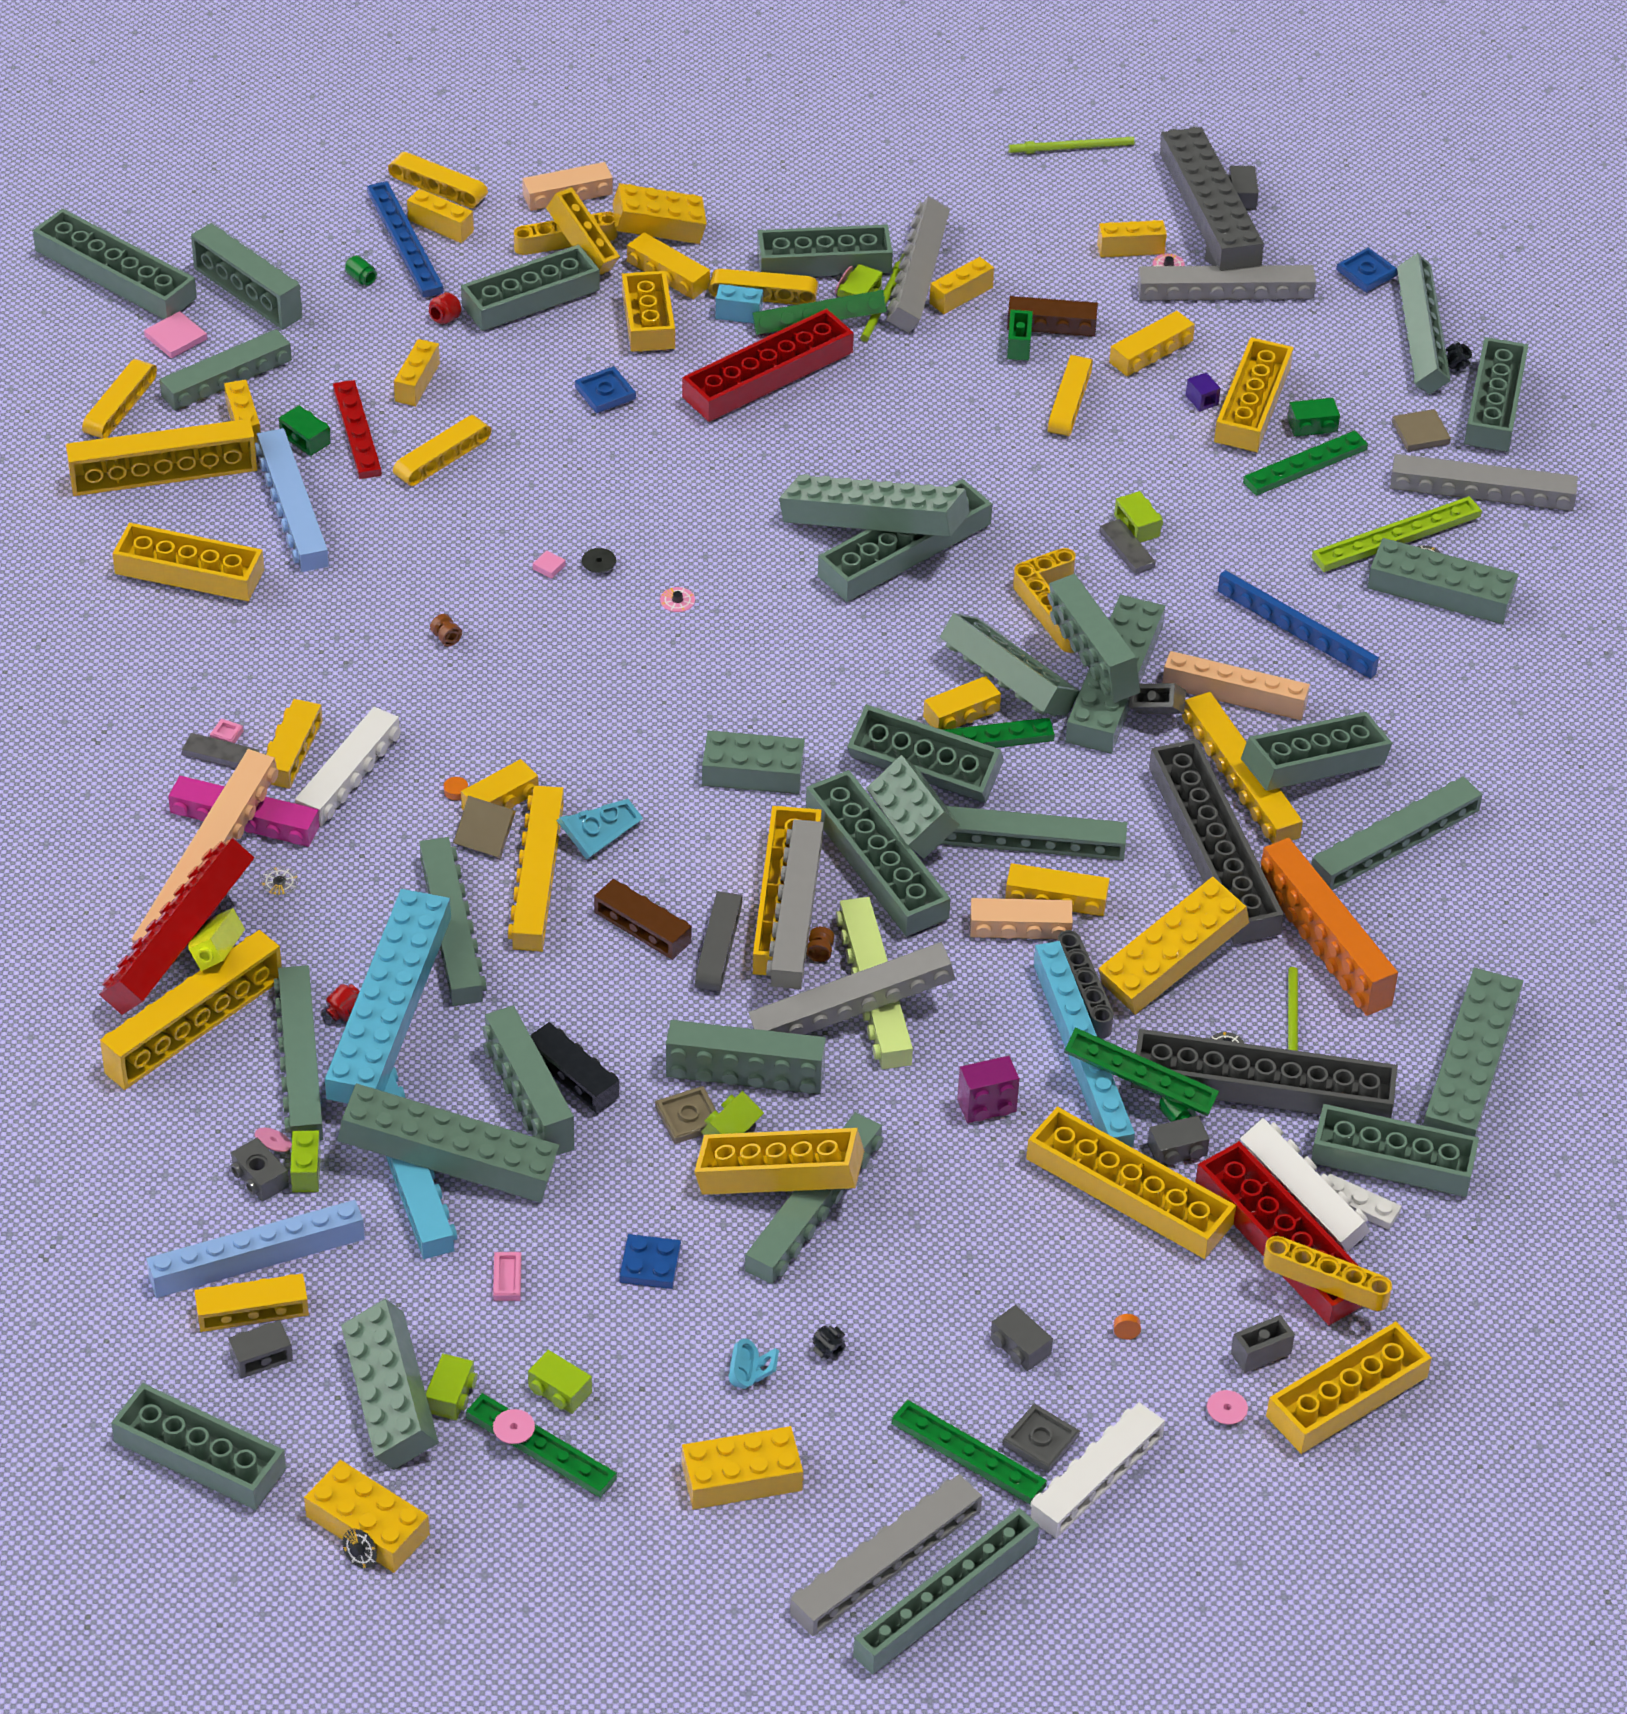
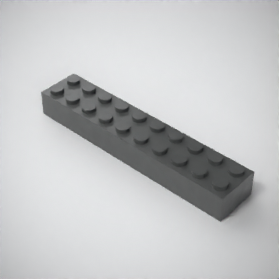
[1160,127,1264,271]
[1149,739,1284,944]
[1131,1029,1398,1118]

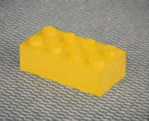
[612,183,707,244]
[622,271,675,352]
[681,1426,803,1510]
[304,1459,430,1573]

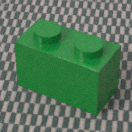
[1007,310,1033,361]
[1287,397,1340,437]
[279,405,331,457]

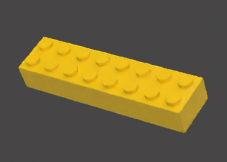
[65,419,257,496]
[753,806,822,976]
[100,930,282,1090]
[1026,1106,1236,1259]

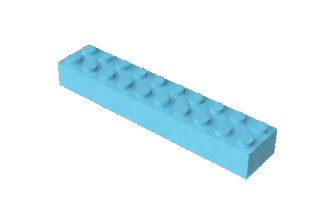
[325,889,451,1103]

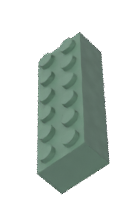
[191,223,302,330]
[757,224,893,277]
[461,245,600,331]
[1464,337,1529,452]
[1367,538,1519,624]
[1048,574,1140,703]
[940,613,1080,717]
[847,704,1004,803]
[1241,712,1393,791]
[482,1005,575,1155]
[666,1020,826,1094]
[1311,1104,1479,1197]
[341,1298,439,1470]
[111,1383,286,1510]

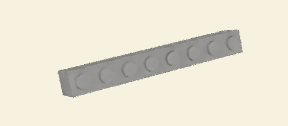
[887,196,950,333]
[1137,265,1316,300]
[1390,454,1578,511]
[766,819,823,989]
[748,942,955,1035]
[790,1474,982,1637]

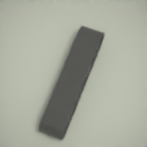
[695,891,743,992]
[1058,930,1114,1039]

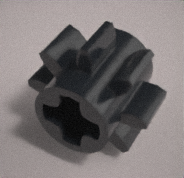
[1446,342,1472,371]
[812,1325,846,1359]

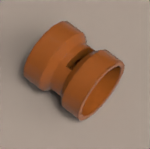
[430,613,462,647]
[807,926,835,962]

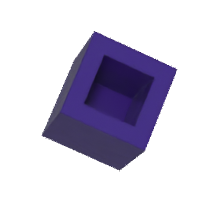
[1186,372,1221,412]

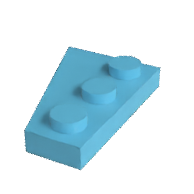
[556,799,643,860]

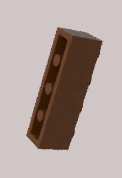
[1007,296,1098,337]
[594,878,692,960]

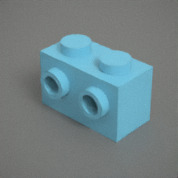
[715,284,763,324]

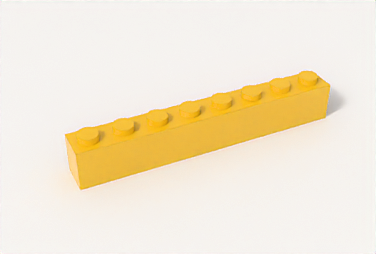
[1182,692,1303,844]
[508,785,564,952]

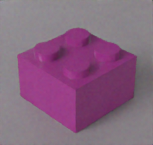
[957,1055,1020,1123]

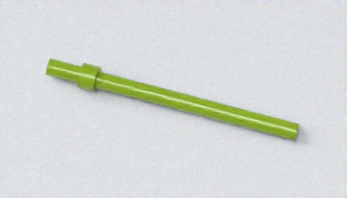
[1008,137,1135,154]
[860,253,905,342]
[1288,967,1298,1051]

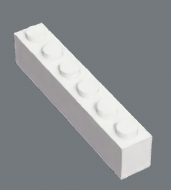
[295,707,401,827]
[1240,1118,1370,1252]
[1030,1402,1165,1539]

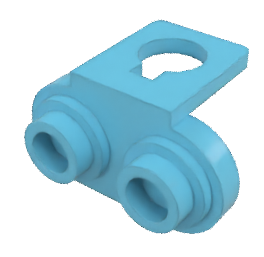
[728,1338,779,1389]

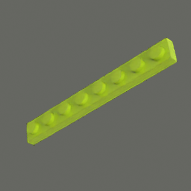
[1312,496,1482,572]

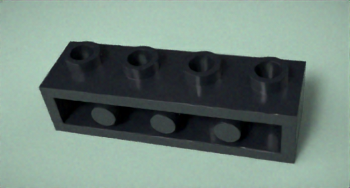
[530,1022,620,1113]

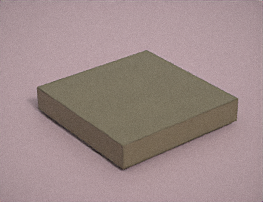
[1392,409,1451,451]
[453,796,516,858]
[655,1086,716,1144]

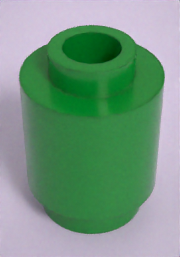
[345,255,377,286]
[1159,1097,1196,1122]

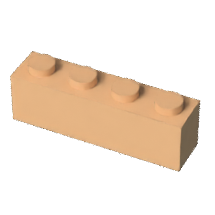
[522,162,613,211]
[970,898,1073,940]

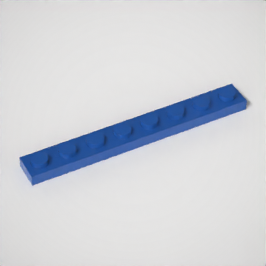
[367,181,444,298]
[1217,570,1379,679]

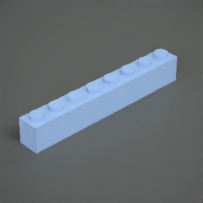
[255,428,329,572]
[146,1200,365,1298]

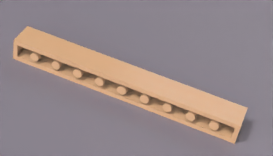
[132,749,278,944]

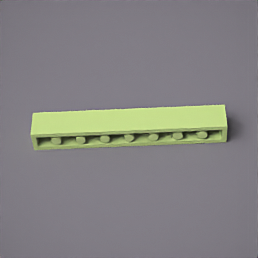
[836,897,913,1070]

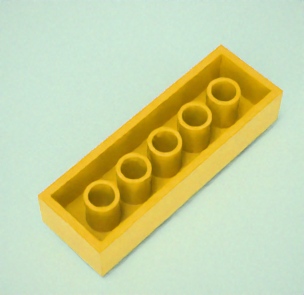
[1214,337,1294,452]
[112,522,265,602]
[1098,876,1249,1015]
[694,1128,864,1195]
[1266,1321,1432,1454]

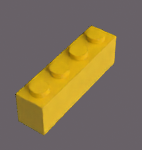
[546,187,620,275]
[627,232,710,299]
[1109,311,1195,377]
[266,699,323,789]
[1005,863,1110,917]
[194,1273,309,1332]

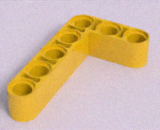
[1013,548,1076,653]

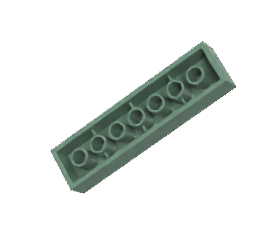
[32,208,197,319]
[779,474,970,537]
[817,479,993,602]
[1065,594,1166,754]
[806,770,951,937]
[1423,967,1523,1137]
[337,1083,559,1203]

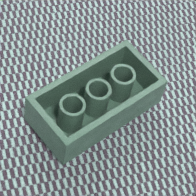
[702,730,805,794]
[866,755,960,859]

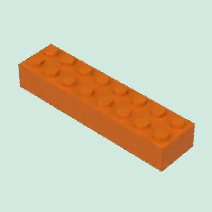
[1261,838,1398,1016]

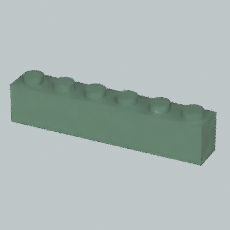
[159,329,292,411]

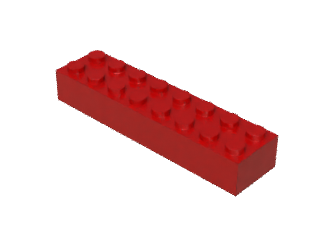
[682,309,854,422]
[99,837,255,1015]
[1195,1141,1363,1326]

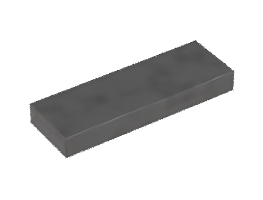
[1099,519,1156,574]
[182,733,260,768]

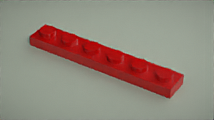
[333,380,382,479]

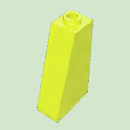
[188,908,245,971]

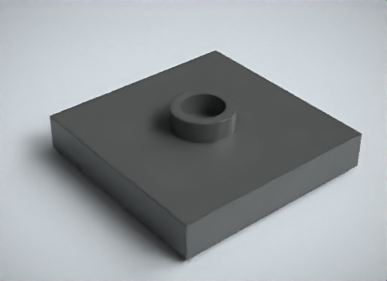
[1002,1403,1080,1473]

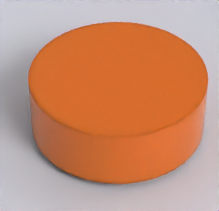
[443,777,468,800]
[1113,1314,1141,1340]

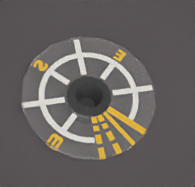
[261,866,298,895]

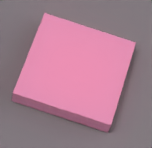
[144,311,207,359]

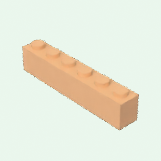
[1162,651,1310,720]

